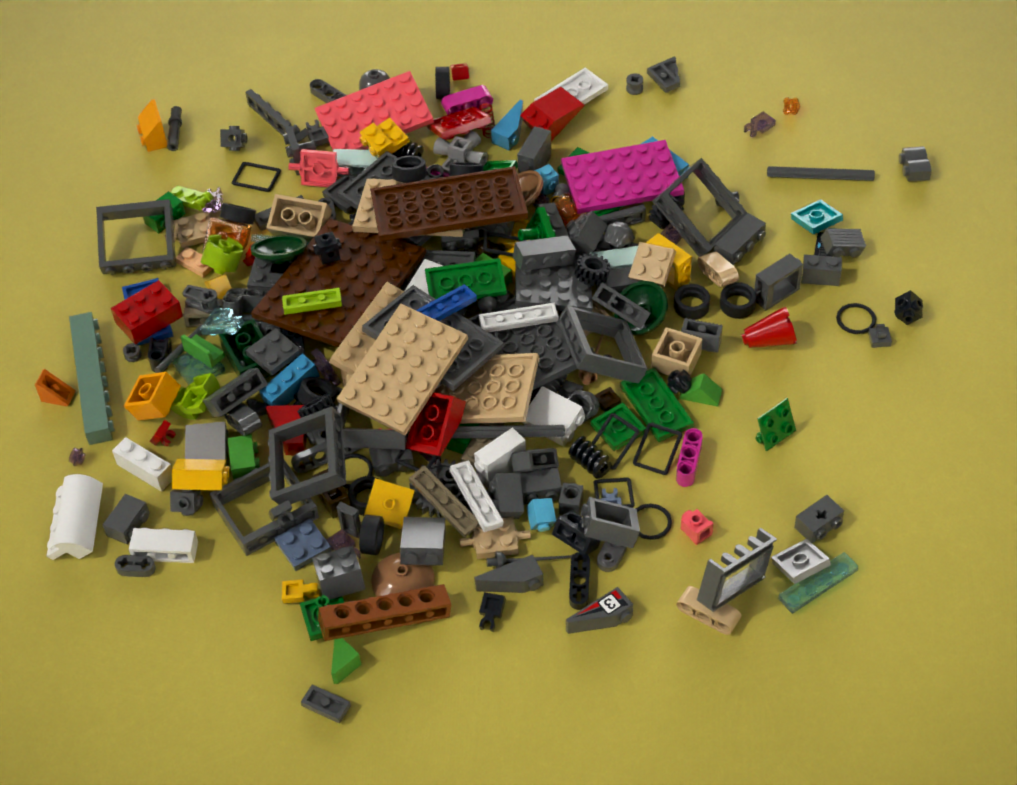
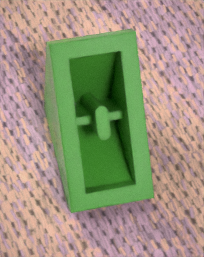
[679,373,722,407]
[331,638,361,684]

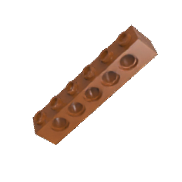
[318,584,451,641]

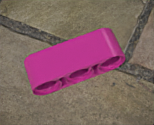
[441,85,493,115]
[676,428,703,487]

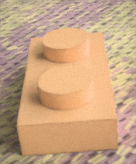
[175,247,213,278]

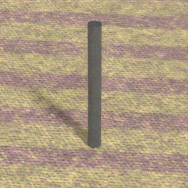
[154,324,206,373]

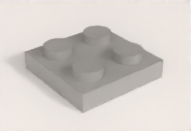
[771,539,831,584]

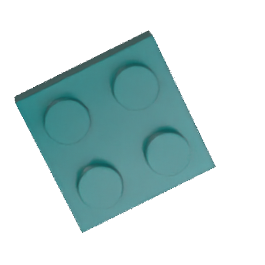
[791,199,843,234]

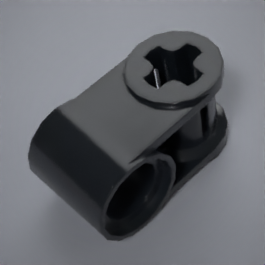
[148,337,172,373]

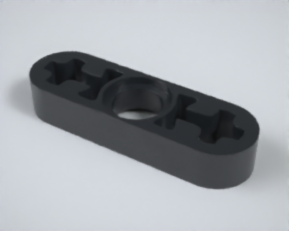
[569,552,590,610]

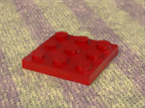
[427,106,492,140]

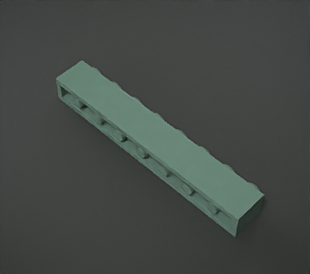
[69,312,115,445]

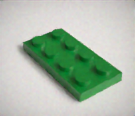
[425,258,507,299]
[620,368,694,442]

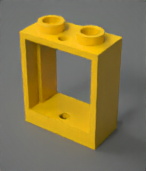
[646,233,692,291]

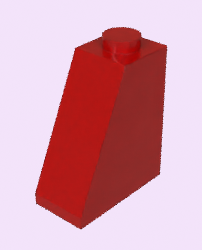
[266,405,307,456]

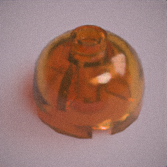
[553,192,580,226]

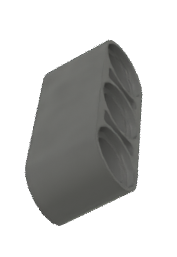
[224,402,262,436]

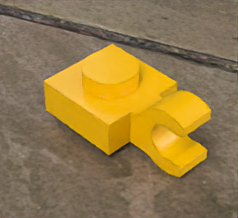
[282,579,320,604]

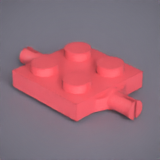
[288,149,349,187]

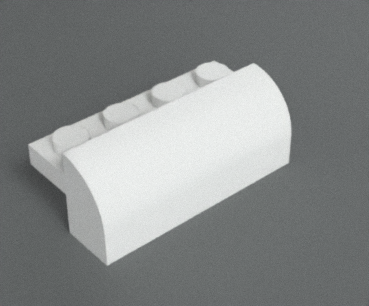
[46,474,103,560]

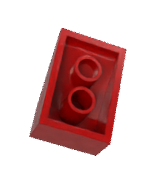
[520,86,585,141]
[406,392,466,456]

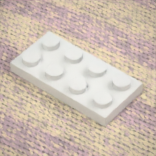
[534,68,608,105]

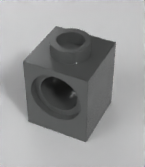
[559,483,583,515]

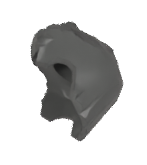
[603,221,635,248]
[568,389,600,424]

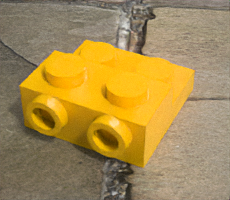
[359,117,410,158]

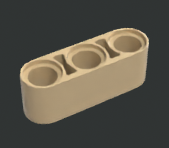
[698,251,739,288]
[676,586,742,635]

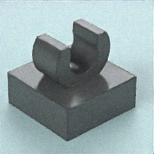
[292,124,310,142]
[868,324,892,348]
[269,500,294,527]

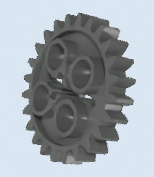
[410,459,468,518]

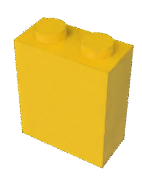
[172,459,230,490]

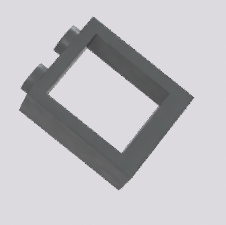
[754,254,803,311]
[581,497,640,548]

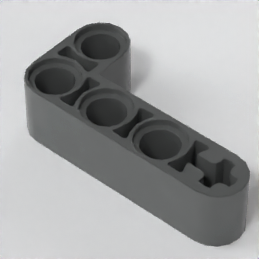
[222,288,269,320]

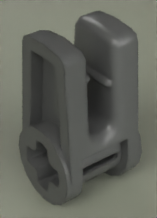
[182,285,220,314]

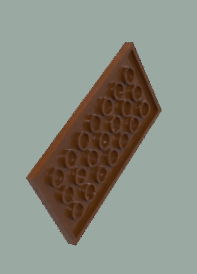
[370,166,528,241]

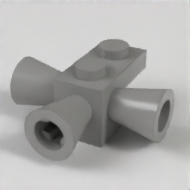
[433,131,488,173]

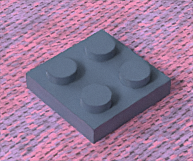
[274,518,332,571]

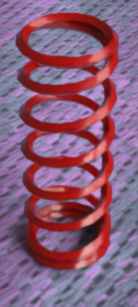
[479,103,495,138]

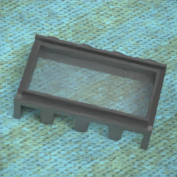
[697,528,777,612]

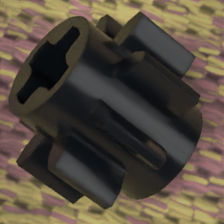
[667,369,692,394]

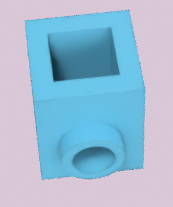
[534,164,559,197]
[526,498,556,532]

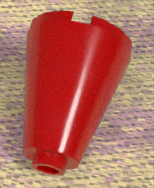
[741,307,797,348]

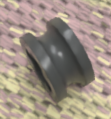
[123,343,142,362]

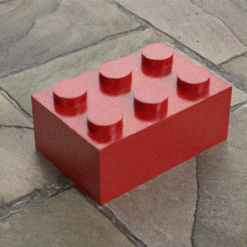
[111,280,183,345]

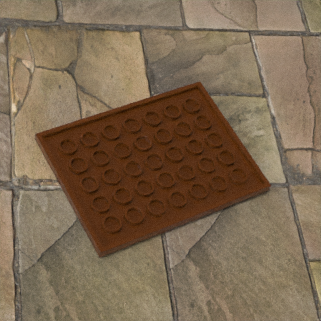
[251,218,426,347]

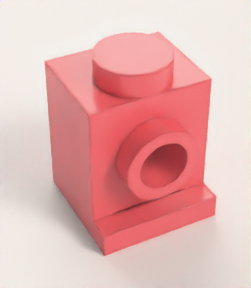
[681,509,714,545]

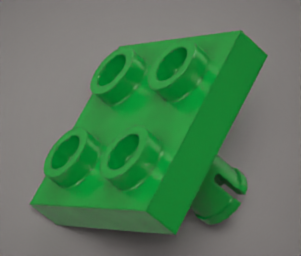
[518,207,556,241]
[300,595,344,641]

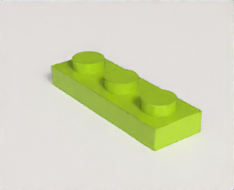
[282,288,342,315]

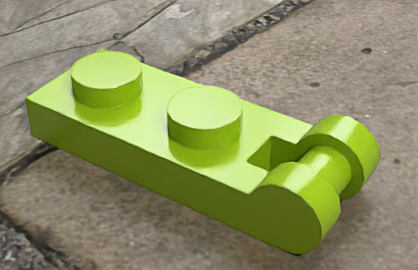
[170,185,213,211]

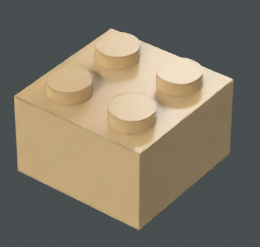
[651,327,702,376]

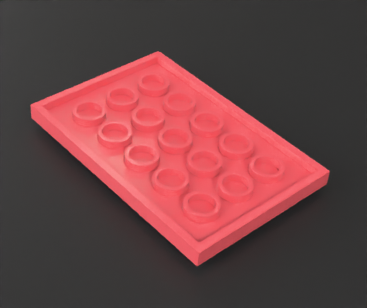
[314,71,434,150]

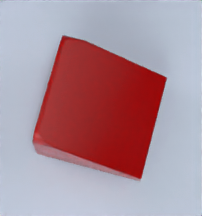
[450,63,469,81]

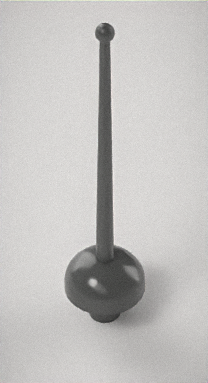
[478,296,503,354]
[486,551,573,568]

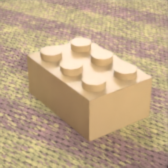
[266,194,332,242]

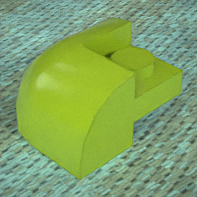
[170,373,220,420]

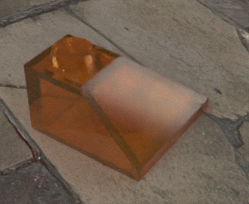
[202,217,252,252]

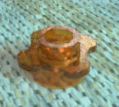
[783,97,800,115]

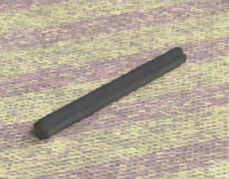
[767,166,875,181]
[451,425,565,439]

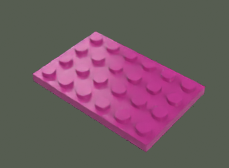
[561,140,684,214]

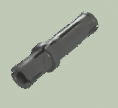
[167,106,182,151]

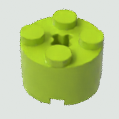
[200,235,243,275]

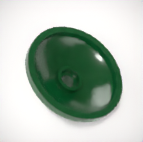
[250,235,307,265]
[614,281,668,336]

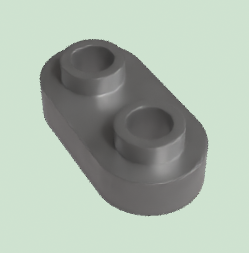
[597,542,627,572]

